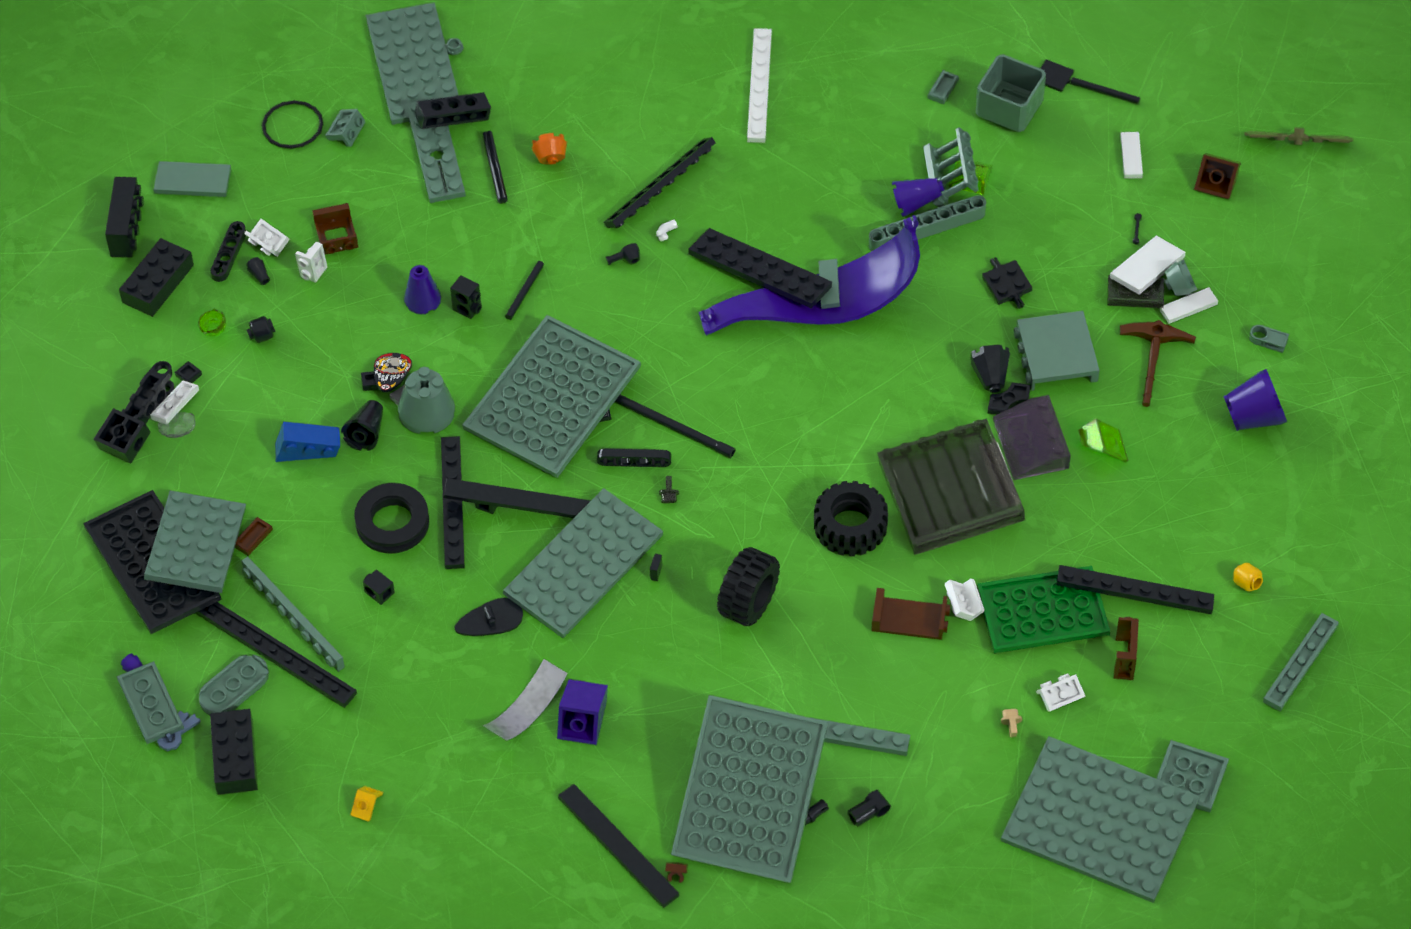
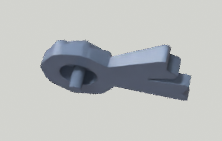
[157,711,201,751]

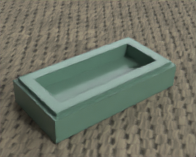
[928,70,959,105]

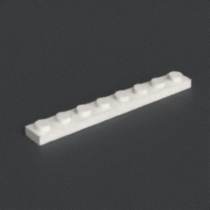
[747,28,772,143]

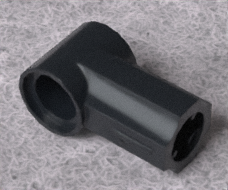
[848,790,891,827]

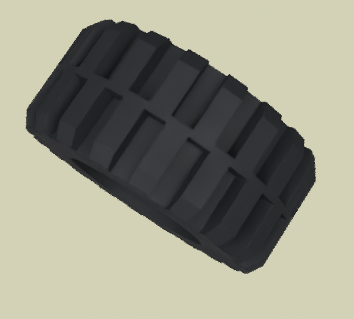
[814,481,888,556]
[717,547,780,626]

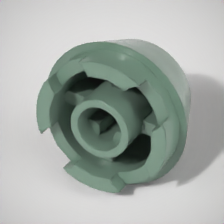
[1164,259,1197,296]

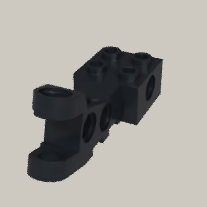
[93,361,175,464]

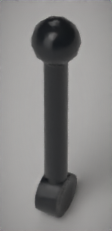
[1132,213,1142,245]

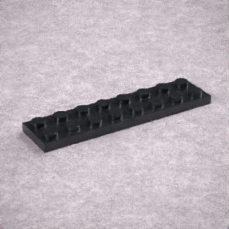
[688,228,832,309]

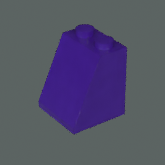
[557,679,608,745]

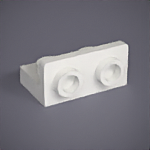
[295,242,327,283]
[1036,673,1085,712]

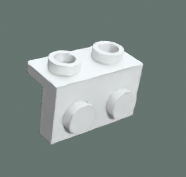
[244,219,290,257]
[945,578,984,621]

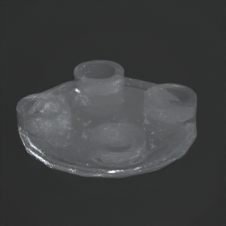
[158,412,196,438]

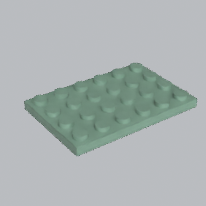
[144,490,246,593]

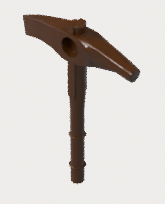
[1120,320,1196,407]

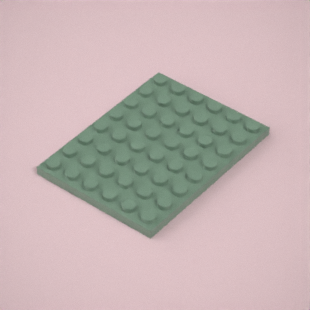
[462,315,641,478]
[671,695,828,883]
[1001,736,1200,903]

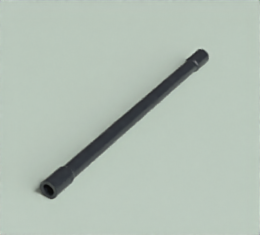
[615,394,736,459]

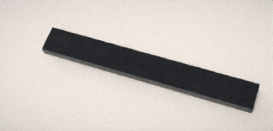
[444,478,591,518]
[558,784,679,908]

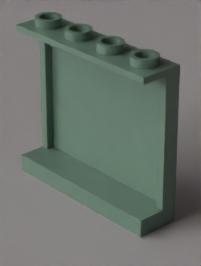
[1014,311,1100,391]

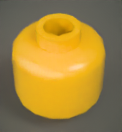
[1233,563,1263,592]

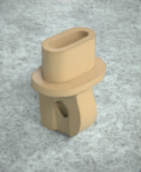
[1001,709,1022,737]

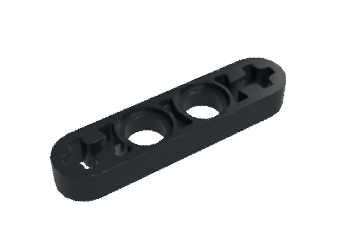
[211,221,246,282]
[597,448,672,467]

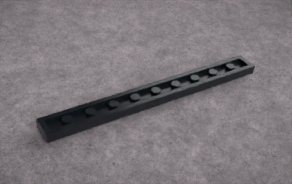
[196,602,357,708]

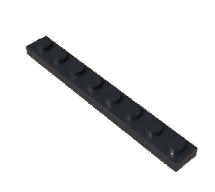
[604,137,716,228]
[441,436,465,569]
[1056,565,1215,614]

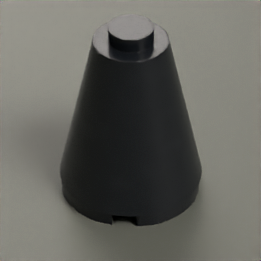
[341,400,383,451]

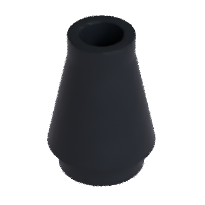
[246,257,270,285]

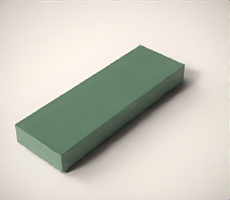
[819,259,840,309]

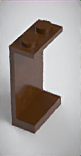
[871,588,951,640]

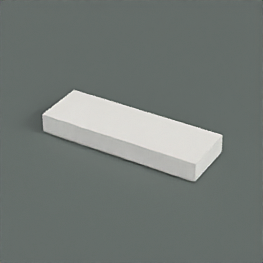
[1120,132,1143,178]
[1160,287,1218,324]
[150,380,199,425]

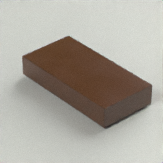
[235,517,273,556]

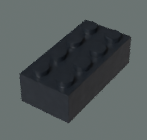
[105,177,144,258]
[119,238,194,317]
[210,709,258,795]

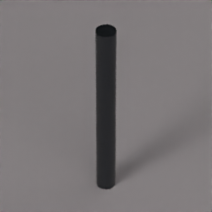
[1071,77,1141,104]
[505,261,544,320]

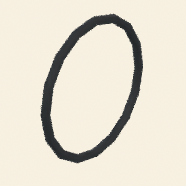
[262,100,323,149]

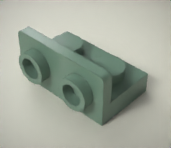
[325,109,365,147]

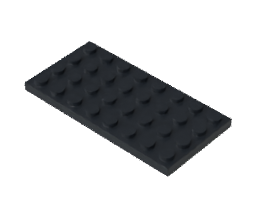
[83,490,222,634]

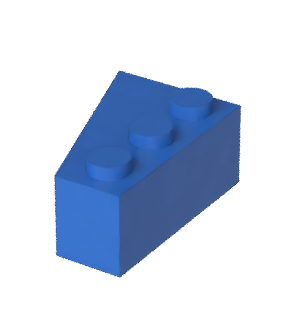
[275,422,340,462]

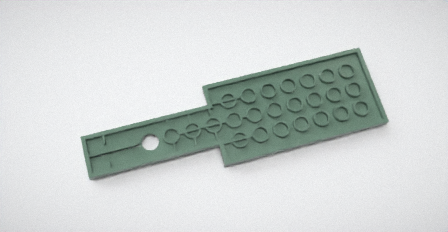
[366,2,465,203]

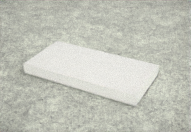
[1110,236,1186,295]

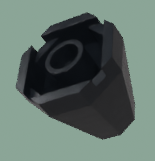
[970,344,1010,393]

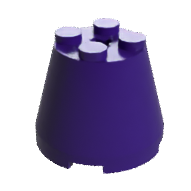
[1223,369,1287,431]

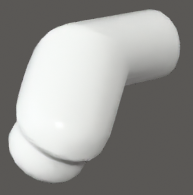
[656,220,677,241]

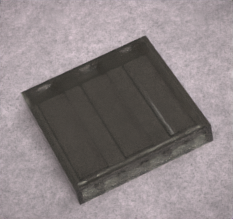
[877,418,1025,555]

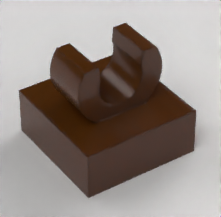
[666,862,688,883]

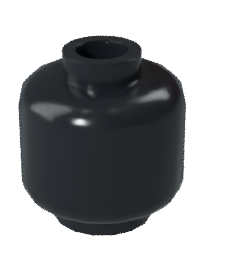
[246,316,276,343]

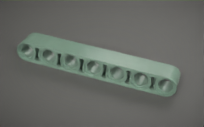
[869,195,986,251]

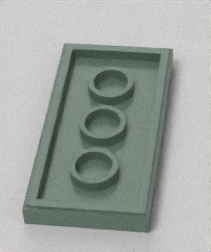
[153,161,231,197]
[117,661,184,744]

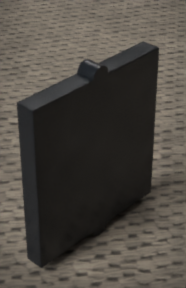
[1040,59,1074,92]

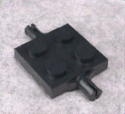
[982,257,1032,309]

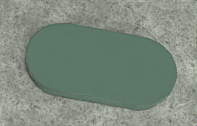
[199,655,269,715]

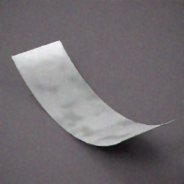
[482,659,568,740]

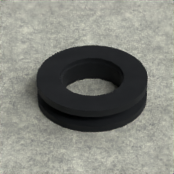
[354,483,429,554]

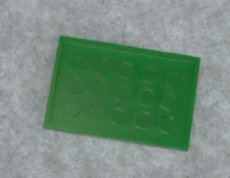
[977,566,1110,654]

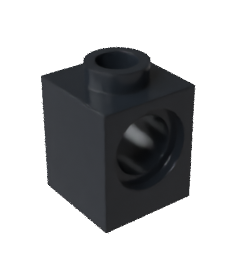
[363,569,395,605]

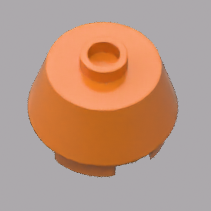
[532,133,567,165]

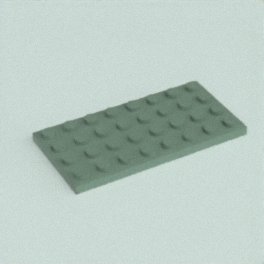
[503,488,663,638]

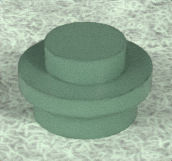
[446,38,463,55]

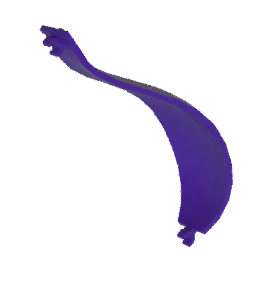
[699,215,920,336]

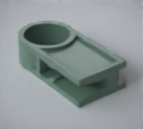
[1249,325,1289,353]

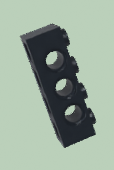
[415,92,491,129]

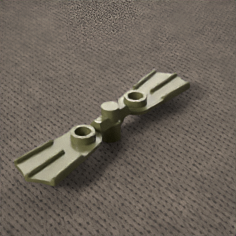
[1245,127,1353,145]

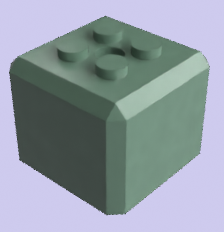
[976,54,1046,132]

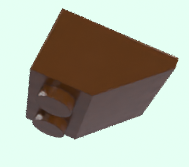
[1194,153,1241,199]

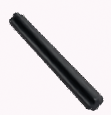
[483,131,508,204]

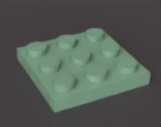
[1156,740,1229,812]

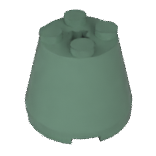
[398,367,455,434]

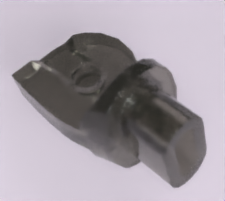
[659,476,679,503]

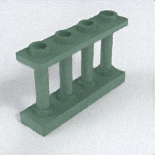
[923,127,978,207]

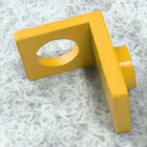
[351,786,383,821]

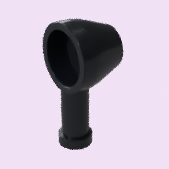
[605,243,640,265]

